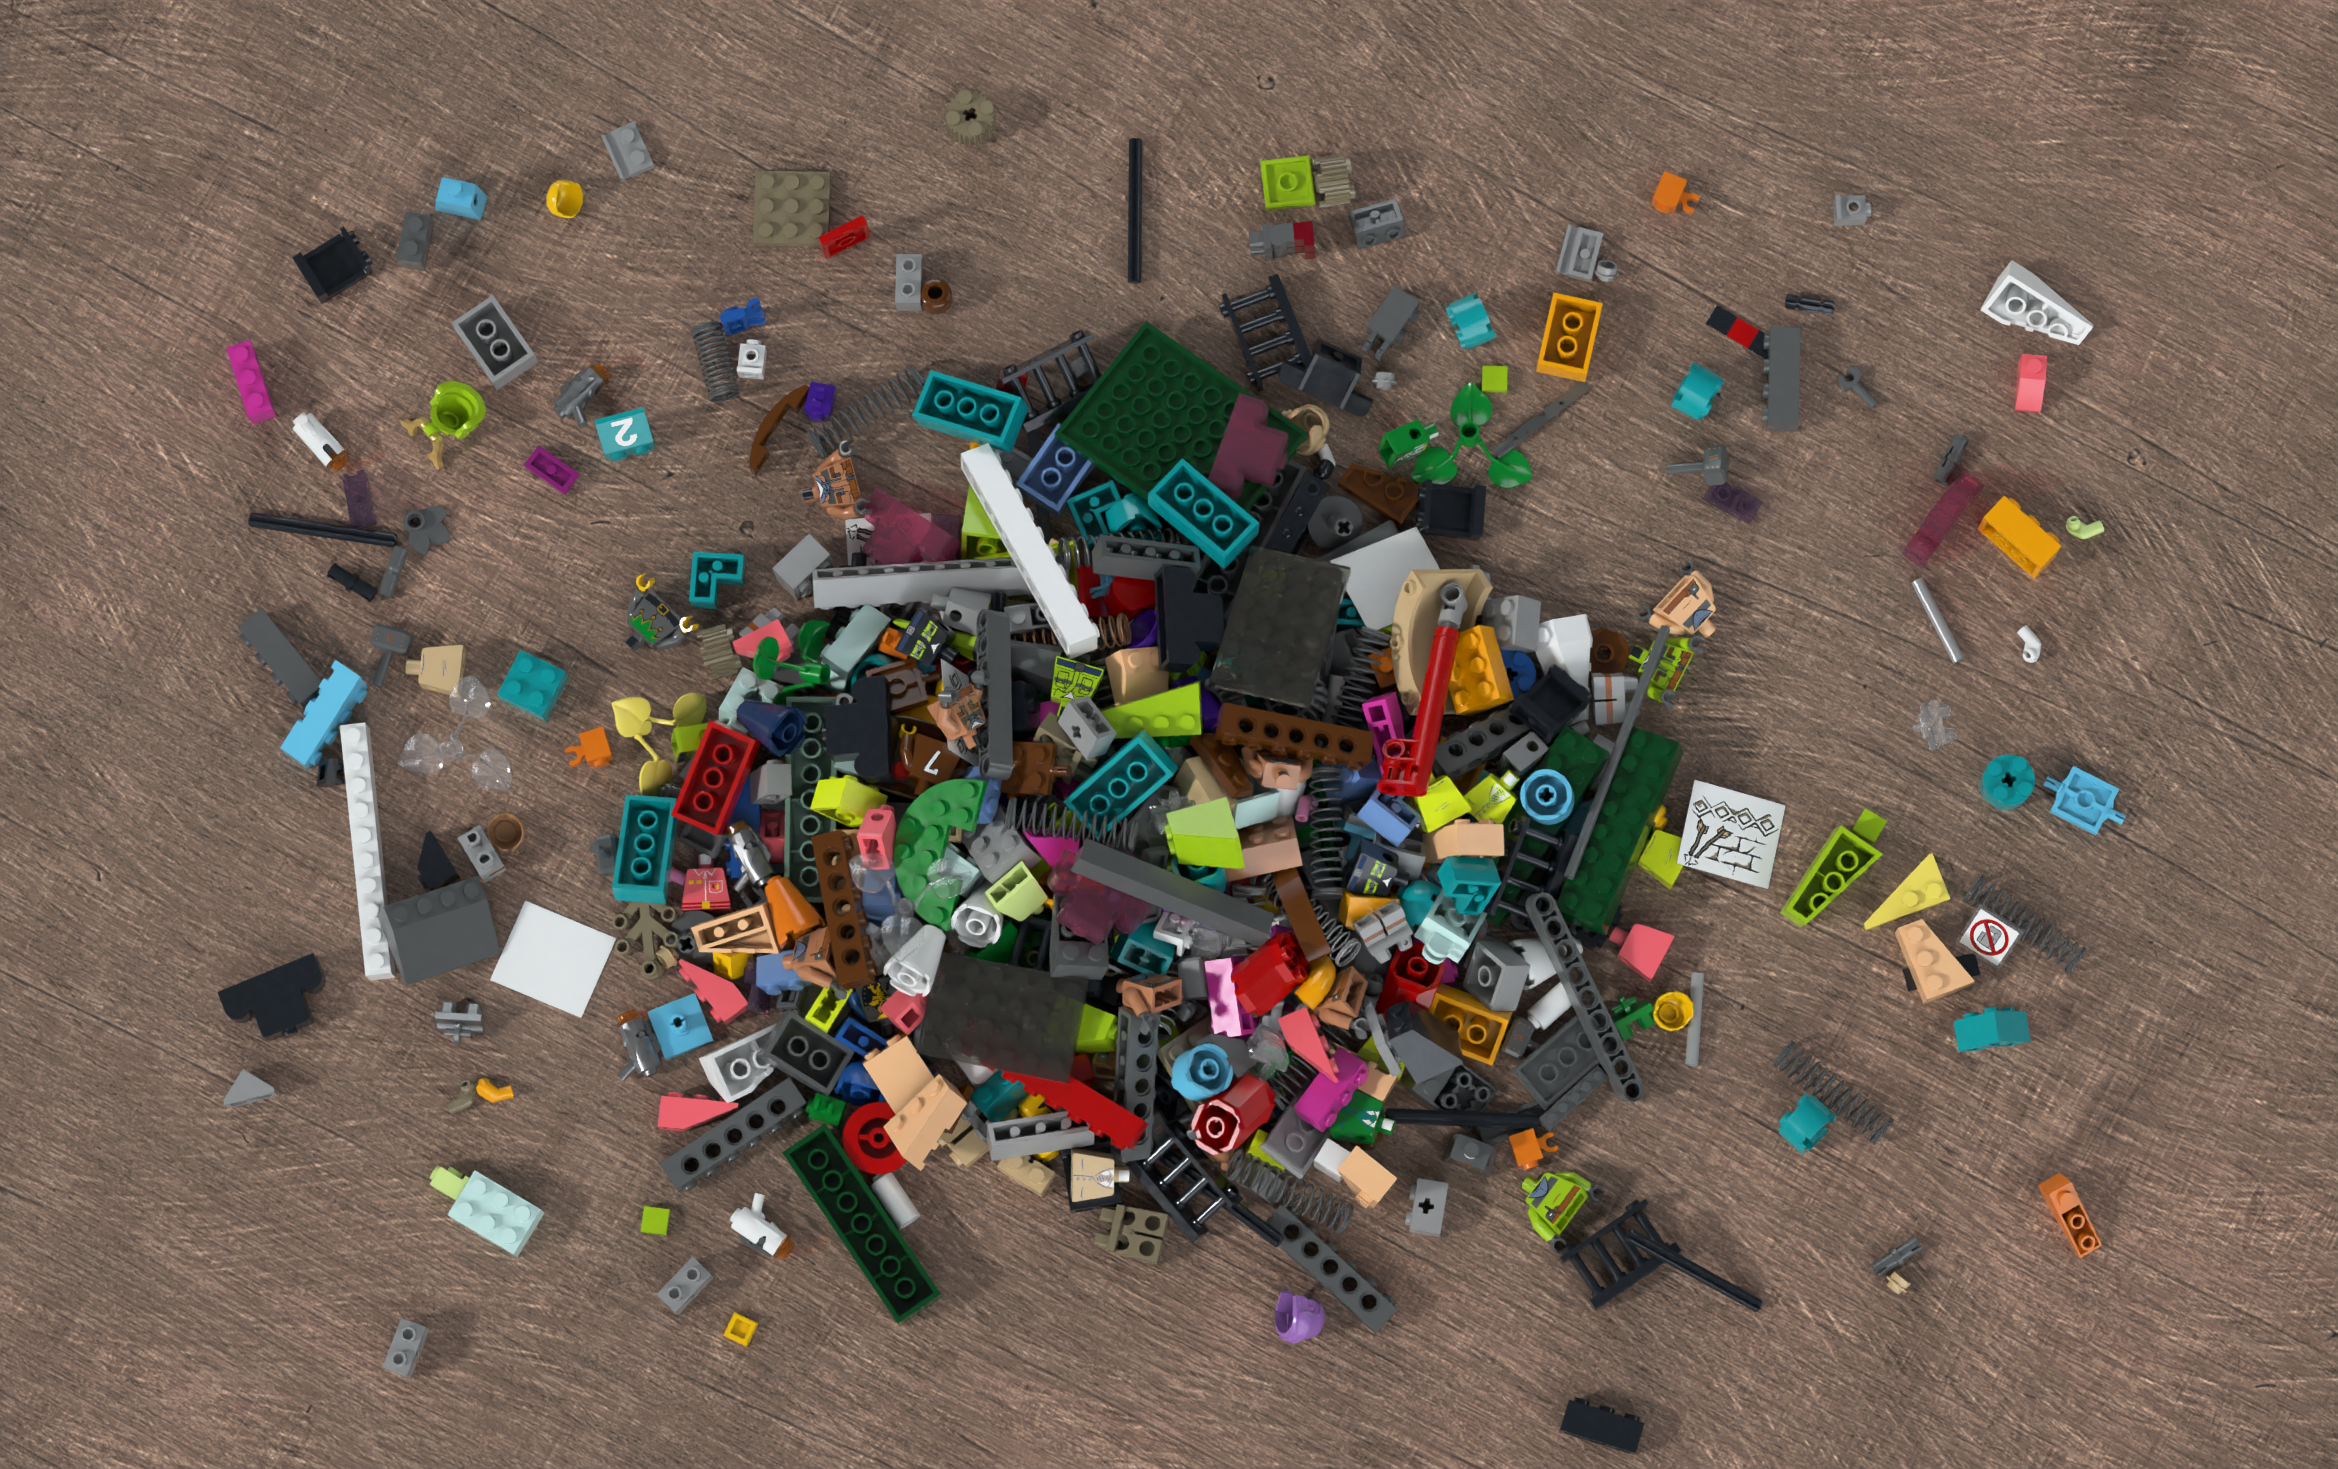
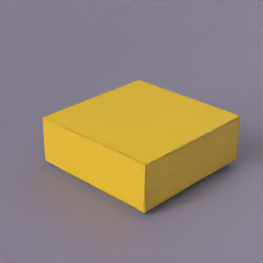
[723,1312,758,1347]

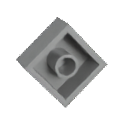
[772,534,834,601]
[1482,595,1541,653]
[1463,940,1531,1011]

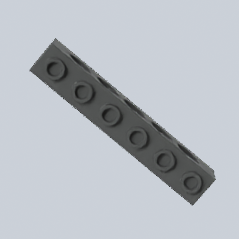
[1432,702,1537,781]
[1111,1006,1160,1162]
[660,1077,807,1192]
[1266,1204,1397,1335]

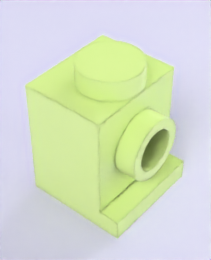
[430,1166,470,1201]

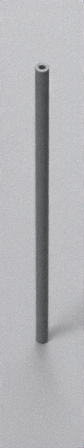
[1564,625,1670,880]

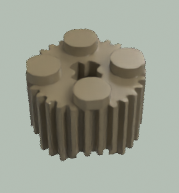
[945,90,996,146]
[1312,154,1355,208]
[696,624,742,681]

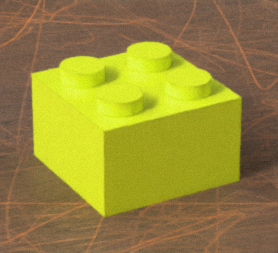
[810,775,888,827]

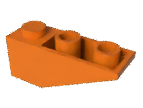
[2038,1173,2102,1258]

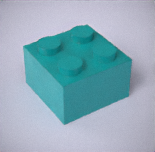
[497,650,569,722]

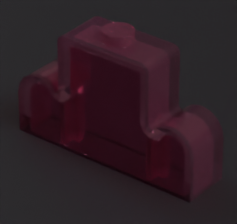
[1208,393,1288,499]
[1902,471,1985,569]
[863,487,961,565]
[1047,848,1154,945]

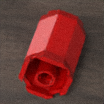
[1230,931,1312,1016]
[1375,942,1446,1030]
[1191,1074,1275,1155]

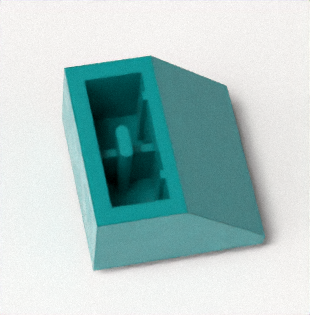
[1109,909,1175,976]

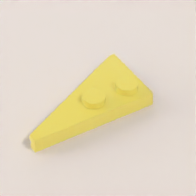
[1864,853,1950,931]

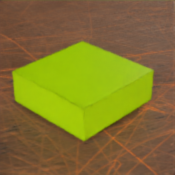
[1482,366,1508,393]
[1852,808,1887,844]
[640,1206,671,1236]

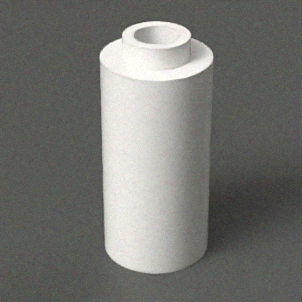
[1526,981,1582,1030]
[870,1172,921,1230]

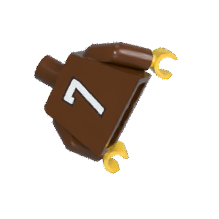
[899,724,970,796]

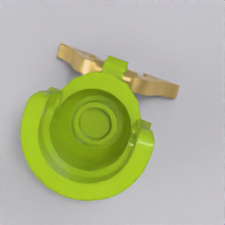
[401,381,486,470]

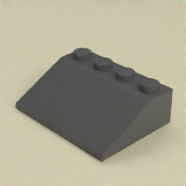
[377,876,500,986]

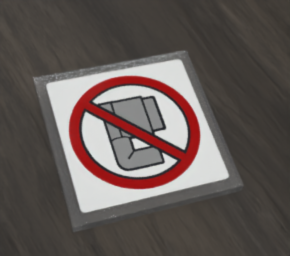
[1956,903,2024,970]

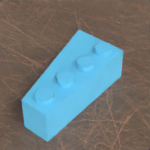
[280,660,368,769]

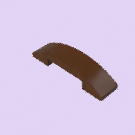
[750,385,809,476]
[1271,867,1332,963]

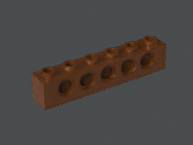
[1215,702,1374,770]
[811,829,877,990]

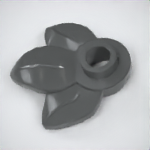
[403,506,450,555]

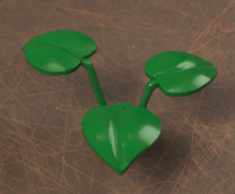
[1412,382,1532,489]
[753,620,831,706]

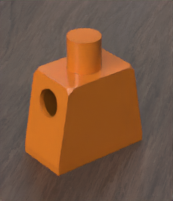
[1368,647,1399,695]

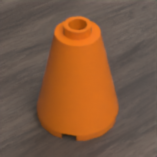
[765,875,826,949]

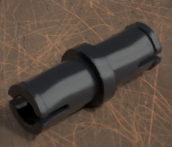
[327,563,378,602]

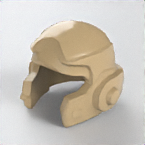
[1281,404,1330,456]

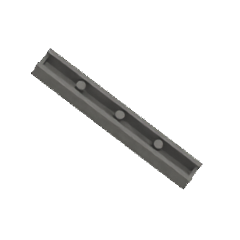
[1070,838,1274,947]

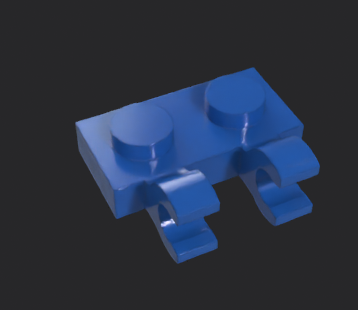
[719,298,767,337]

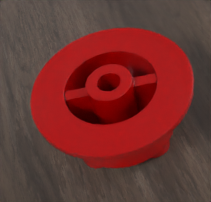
[843,1102,907,1174]

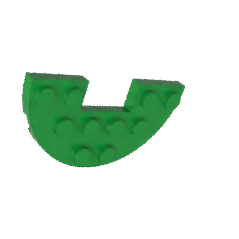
[893,778,988,931]

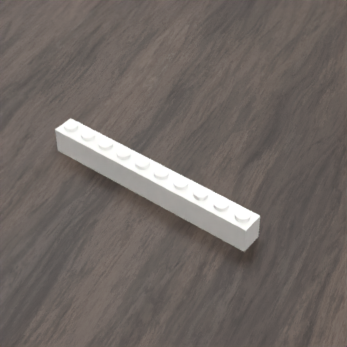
[961,443,1100,660]
[340,722,395,981]

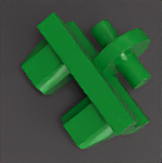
[1611,995,1655,1041]

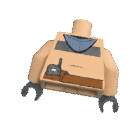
[1636,560,1716,638]

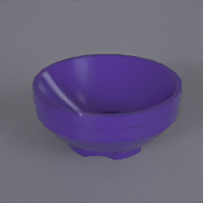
[1126,609,1158,649]

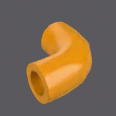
[1294,956,1336,1010]

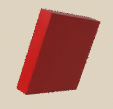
[818,215,870,259]

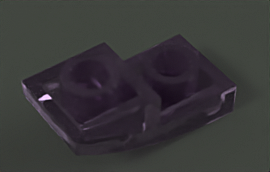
[1703,482,1762,524]
[743,958,771,1015]

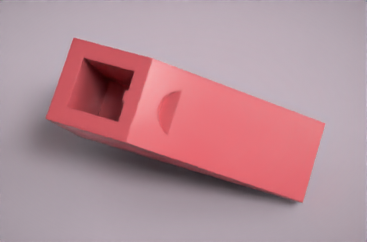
[678,959,751,1026]
[879,960,949,1035]
[1278,1007,1340,1083]
[658,1092,741,1132]

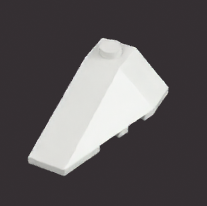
[1981,261,2093,345]
[1535,614,1593,726]
[699,1022,778,1103]

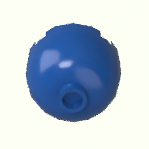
[835,1059,885,1106]

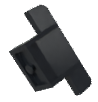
[1278,338,1373,417]

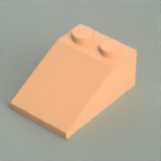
[1105,647,1169,706]

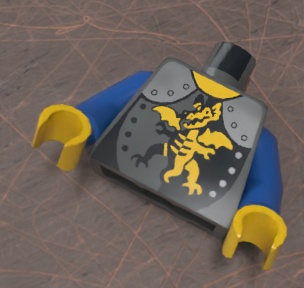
[847,977,898,1038]

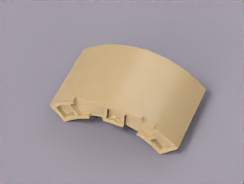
[1390,569,1493,715]

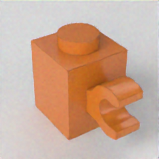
[1651,171,1700,215]
[877,627,911,662]
[565,726,614,769]
[1508,1128,1559,1171]

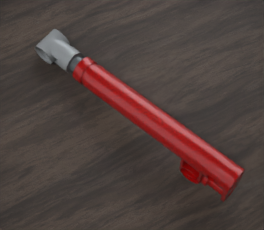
[1377,583,1468,797]

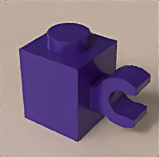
[804,381,837,423]

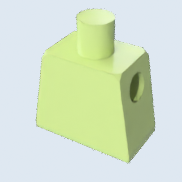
[985,861,1048,921]

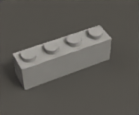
[987,1111,1094,1161]

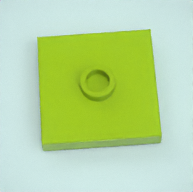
[1260,155,1316,211]

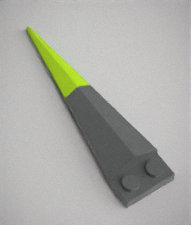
[893,619,1091,696]

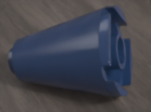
[737,700,807,757]

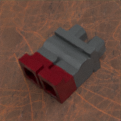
[1249,221,1315,261]

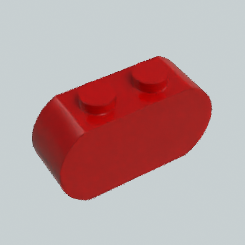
[1104,576,1156,620]

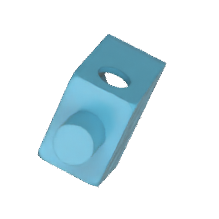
[435,177,487,220]

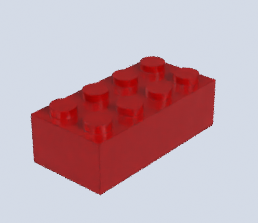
[671,720,761,835]

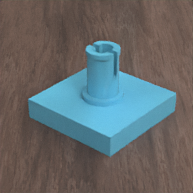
[1333,819,1376,860]
[647,993,714,1060]

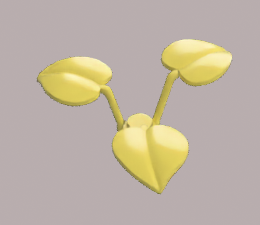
[611,693,706,797]

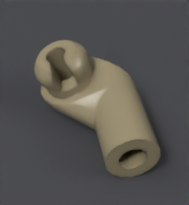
[446,1079,477,1115]

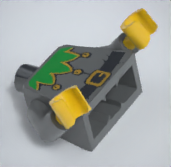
[624,573,699,652]

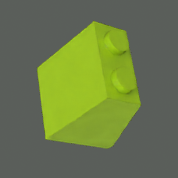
[961,484,1020,560]
[1164,797,1245,869]
[1039,994,1118,1055]

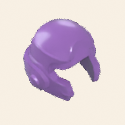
[1275,1289,1325,1344]

